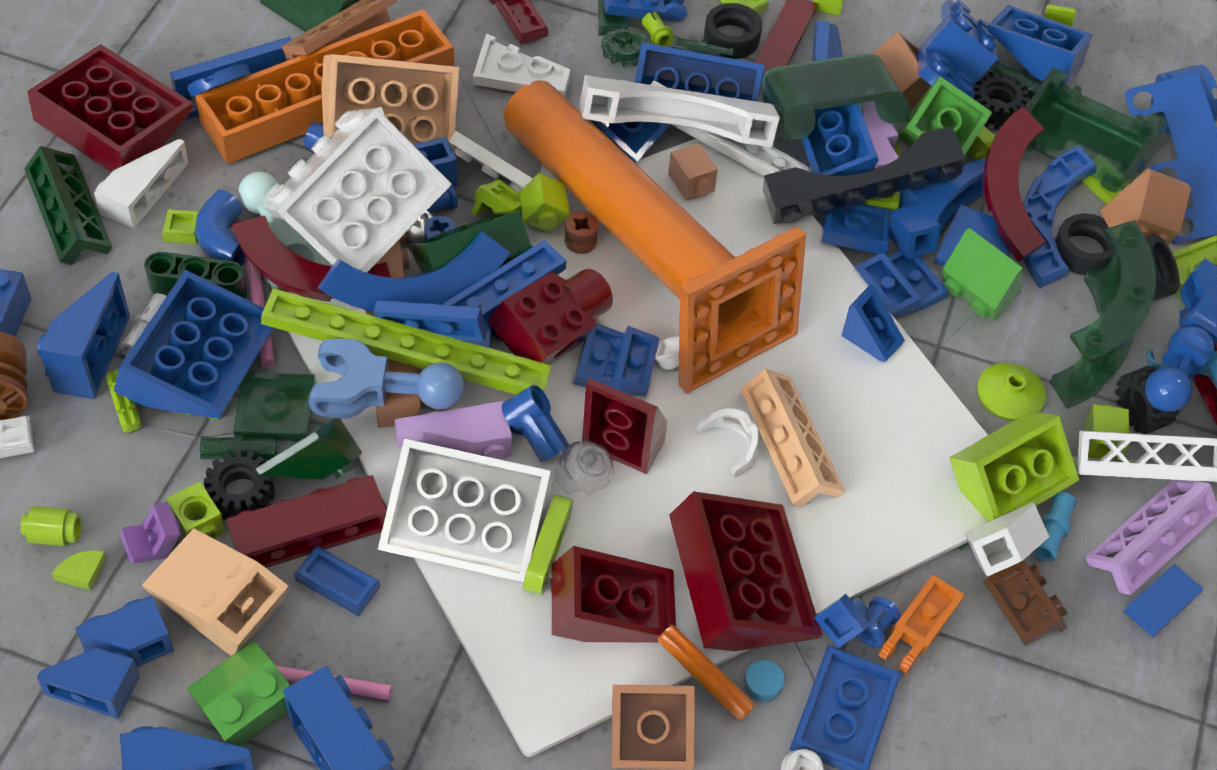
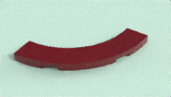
[983,107,1046,262]
[232,215,391,302]

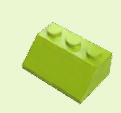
[949,411,1079,522]

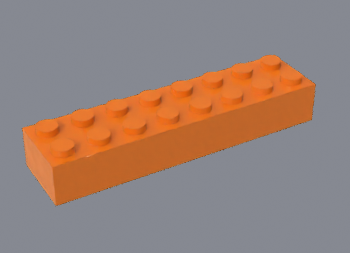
[195,9,454,164]

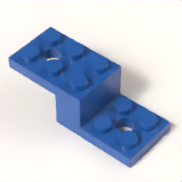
[917,0,998,99]

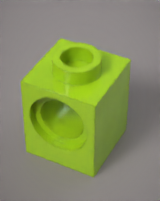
[166,481,225,540]

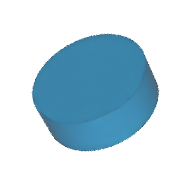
[744,660,785,701]

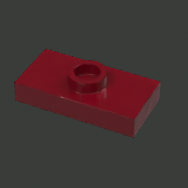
[496,0,548,44]

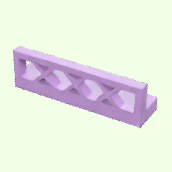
[1085,480,1217,595]

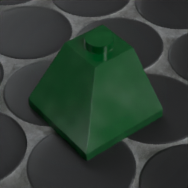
[256,418,362,480]

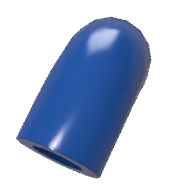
[195,189,245,266]

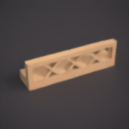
[741,368,845,507]

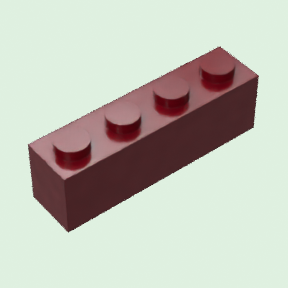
[226,475,387,568]

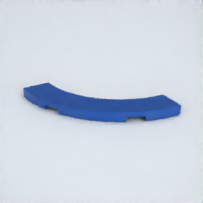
[1023,145,1097,288]
[318,232,510,312]

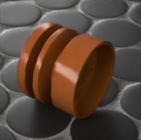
[0,332,28,420]

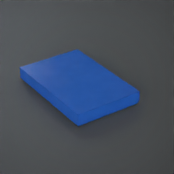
[789,645,901,770]

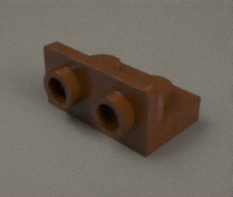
[983,560,1068,647]

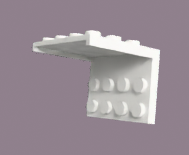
[263,108,451,273]

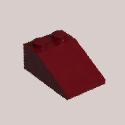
[581,378,668,474]
[551,546,676,643]

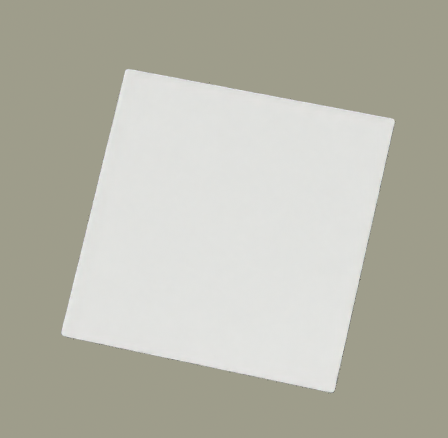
[287,139,1037,757]

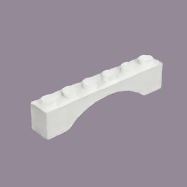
[579,75,780,147]

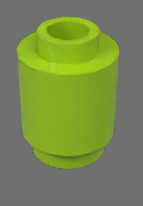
[21,506,82,546]

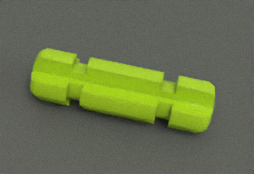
[106,369,142,433]

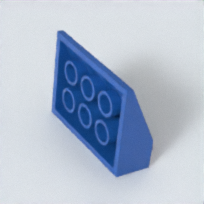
[114,270,274,419]

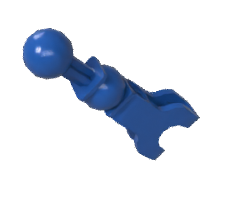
[1144,258,1217,412]

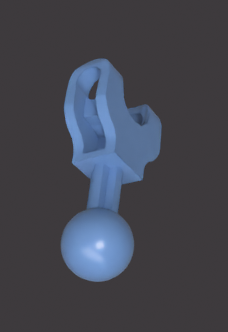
[308,339,464,419]

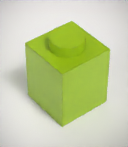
[519,173,570,233]
[1084,404,1130,459]

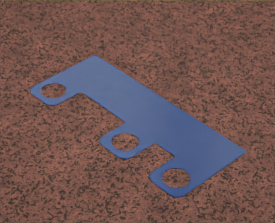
[1125,72,1217,243]

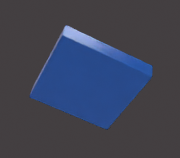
[821,204,891,255]

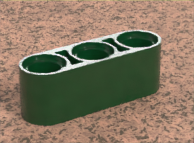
[144,252,247,299]

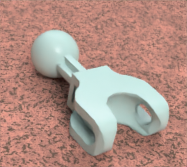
[238,171,332,291]

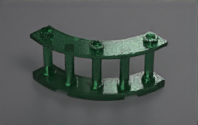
[1049,220,1156,409]

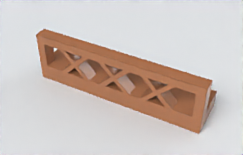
[282,0,398,60]

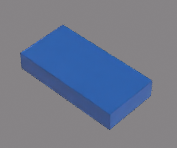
[295,546,380,616]
[1124,564,1203,637]

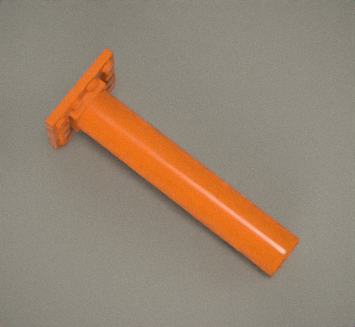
[504,80,806,393]

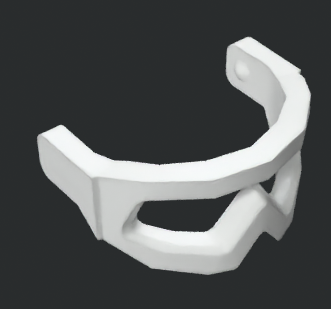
[696,408,758,477]

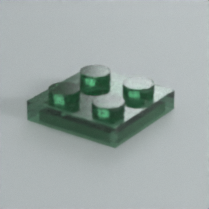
[233,372,316,442]

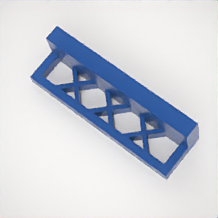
[170,36,292,120]
[442,240,567,322]

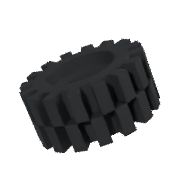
[973,73,1029,130]
[1115,366,1180,434]
[204,451,275,520]

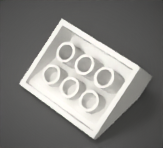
[378,439,555,582]

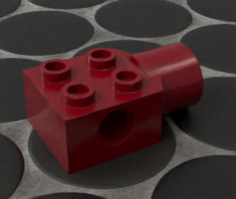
[487,269,613,365]

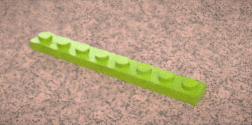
[261,288,552,395]

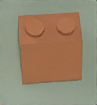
[870,31,931,108]
[1100,168,1191,245]

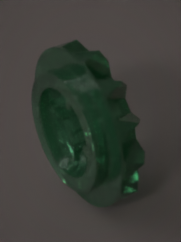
[601,28,650,68]

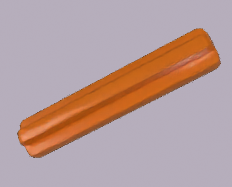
[658,625,754,720]

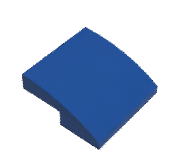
[934,205,1011,266]
[855,250,948,317]
[573,323,660,396]

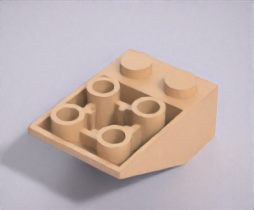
[142,528,289,656]

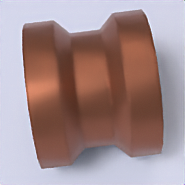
[564,211,599,254]

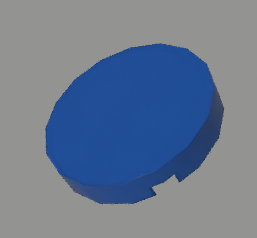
[187,63,251,99]

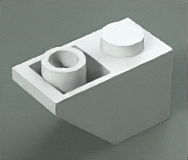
[965,502,1049,576]

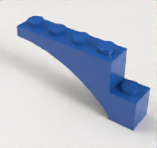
[889,158,1020,259]

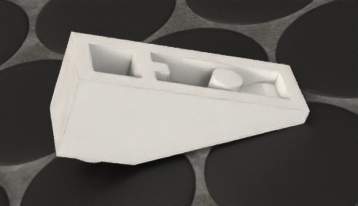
[94,139,189,229]

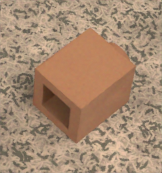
[668,143,718,201]

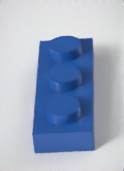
[373,300,487,342]

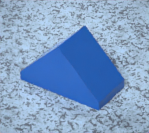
[841,285,905,362]

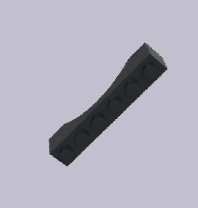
[763,126,966,224]

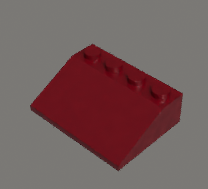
[27,44,193,173]
[669,491,822,651]

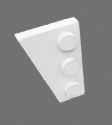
[473,33,570,97]
[449,131,533,193]

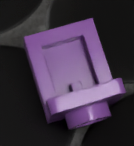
[120,502,180,563]

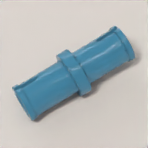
[1033,492,1077,561]

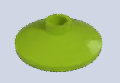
[977,363,1046,421]

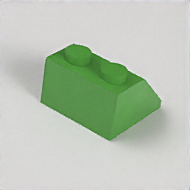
[897,76,992,155]
[942,228,1023,322]
[187,640,290,747]

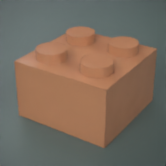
[611,685,695,770]

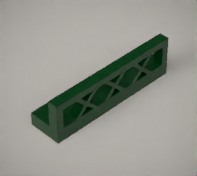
[24,146,112,265]

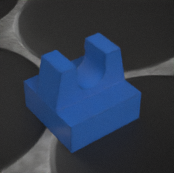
[814,593,870,648]

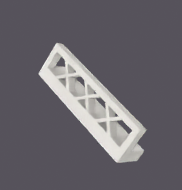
[1072,430,1217,482]

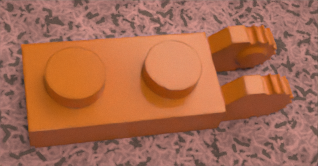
[878,574,965,674]

